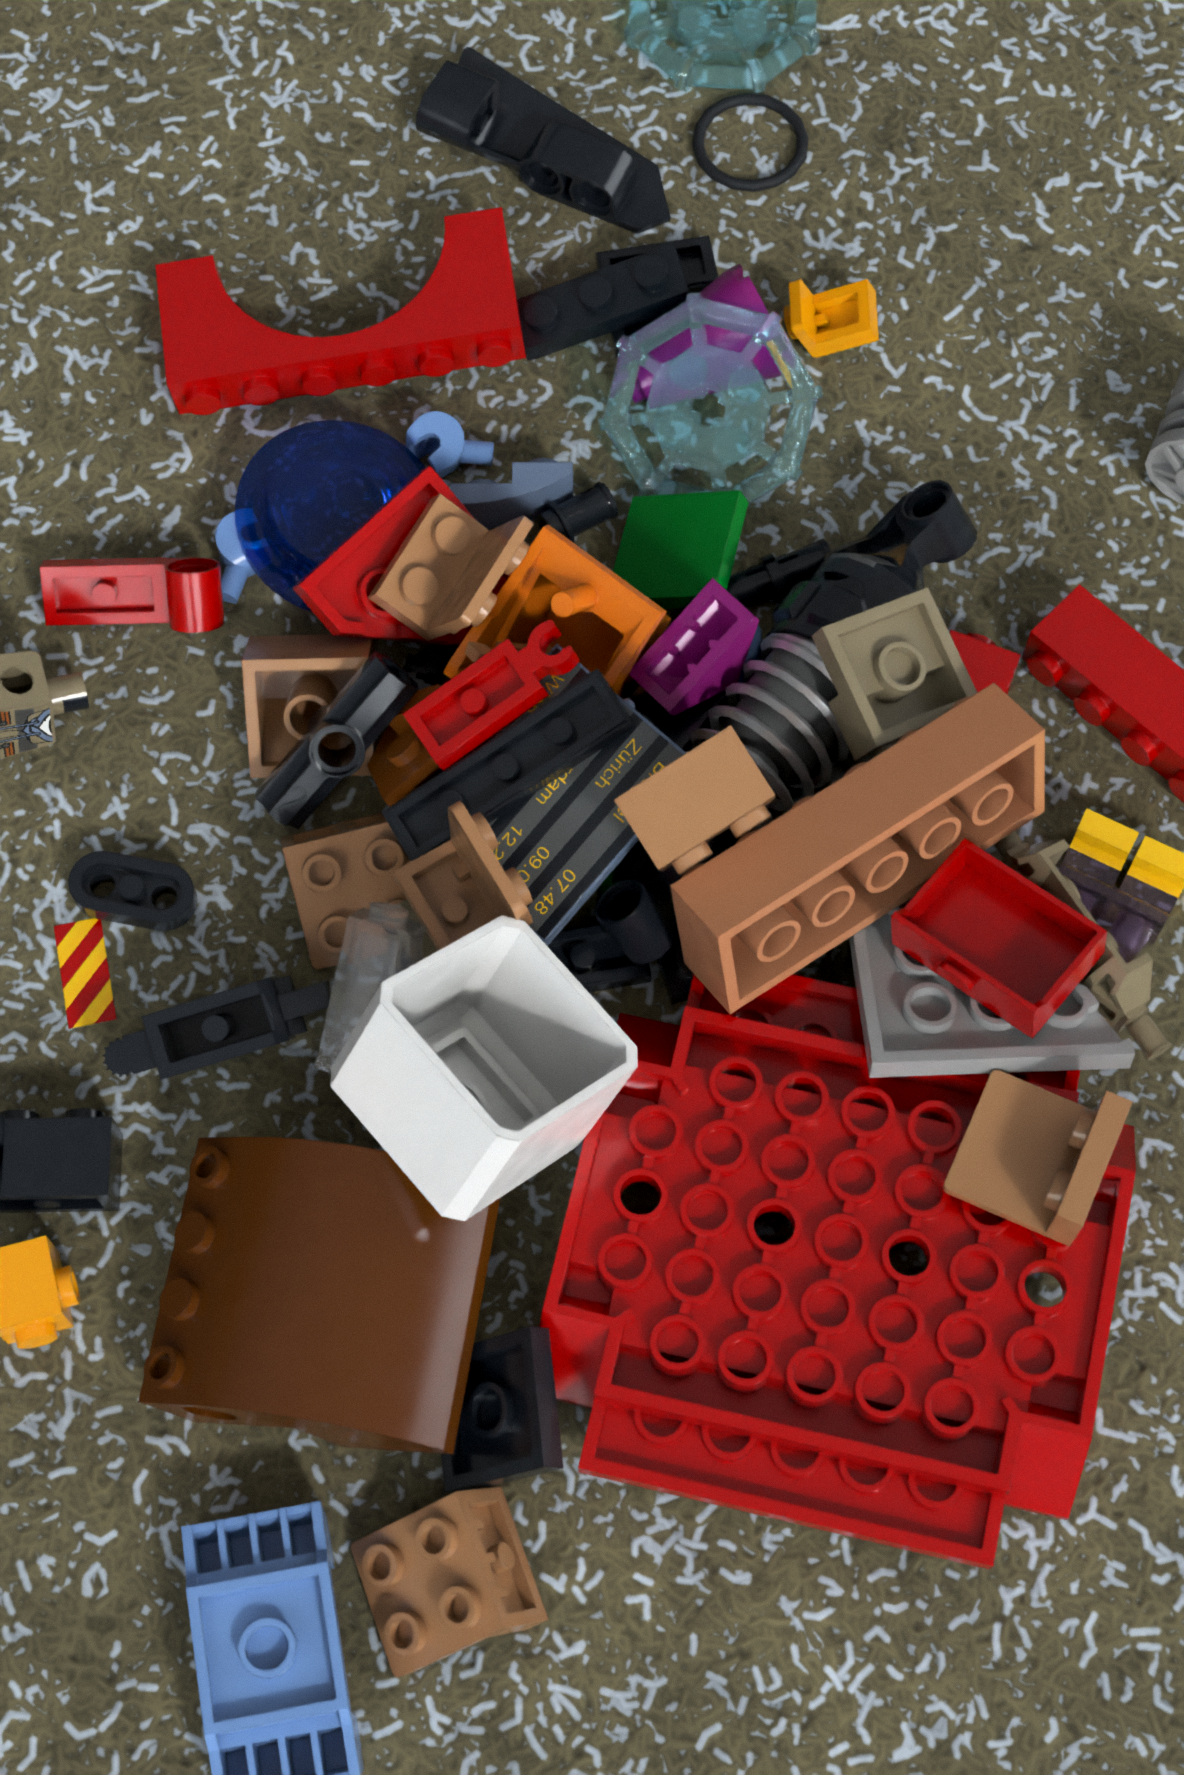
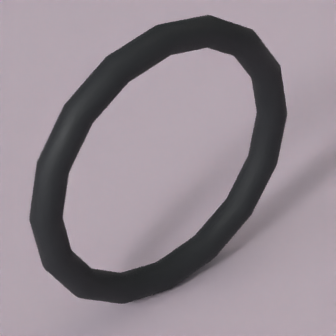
[692,93,809,192]

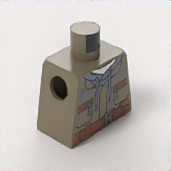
[0,650,89,759]

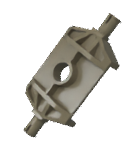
[994,831,1172,1061]

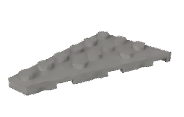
[826,749,1135,1078]

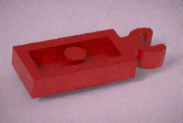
[403,620,580,771]

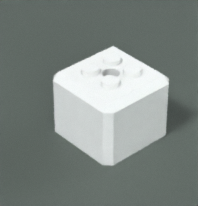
[330,915,638,1221]

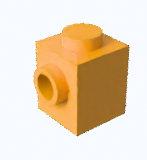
[0,1235,80,1349]

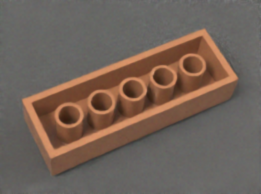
[670,683,1045,1014]

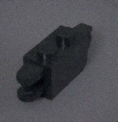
[102,975,335,1080]

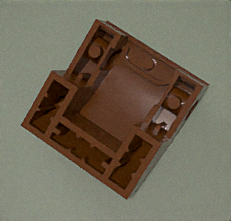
[138,1137,500,1454]

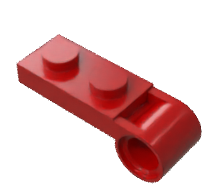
[39,557,225,633]

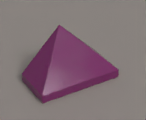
[629,578,759,716]

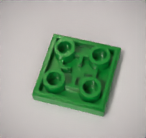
[613,490,749,609]

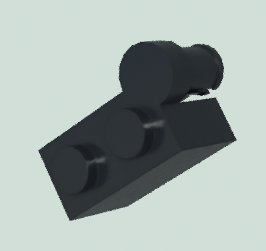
[0,1108,123,1213]

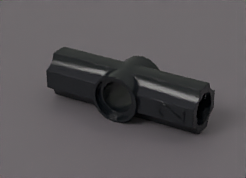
[255,651,418,829]

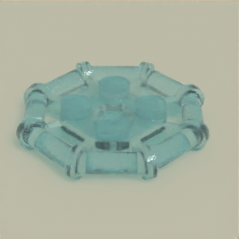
[623,0,821,94]
[598,292,823,505]

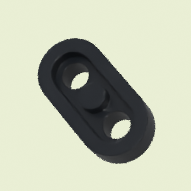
[68,851,197,931]

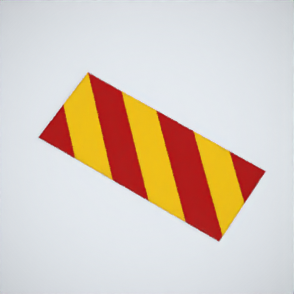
[54,918,117,1029]

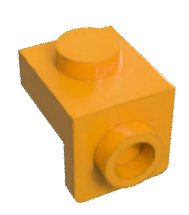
[783,279,879,358]

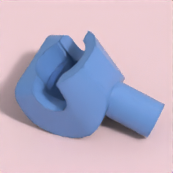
[406,411,494,478]
[215,508,275,604]

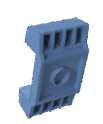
[181,1500,364,1775]

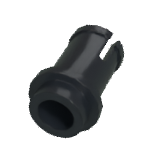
[537,482,618,543]

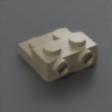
[811,587,977,761]

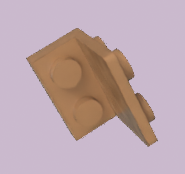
[368,494,534,641]
[281,812,411,970]
[943,1070,1133,1247]
[351,1487,549,1677]

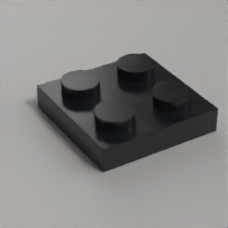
[441,1326,563,1493]

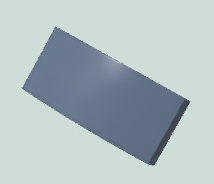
[451,458,574,530]

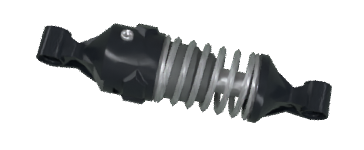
[594,480,977,964]

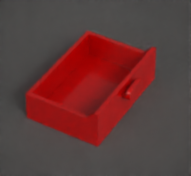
[891,838,1107,1039]

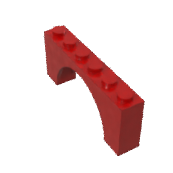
[155,207,526,415]

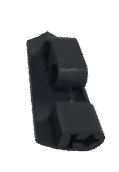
[416,47,671,234]

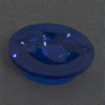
[234,420,426,612]

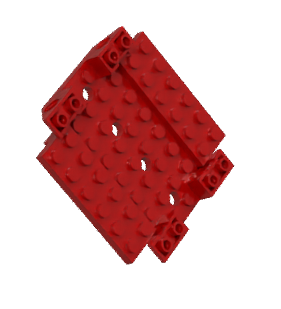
[539,974,1136,1570]

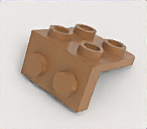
[394,801,533,951]

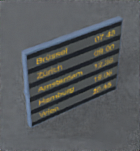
[454,643,686,946]

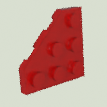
[292,466,511,646]

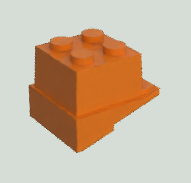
[443,525,672,699]

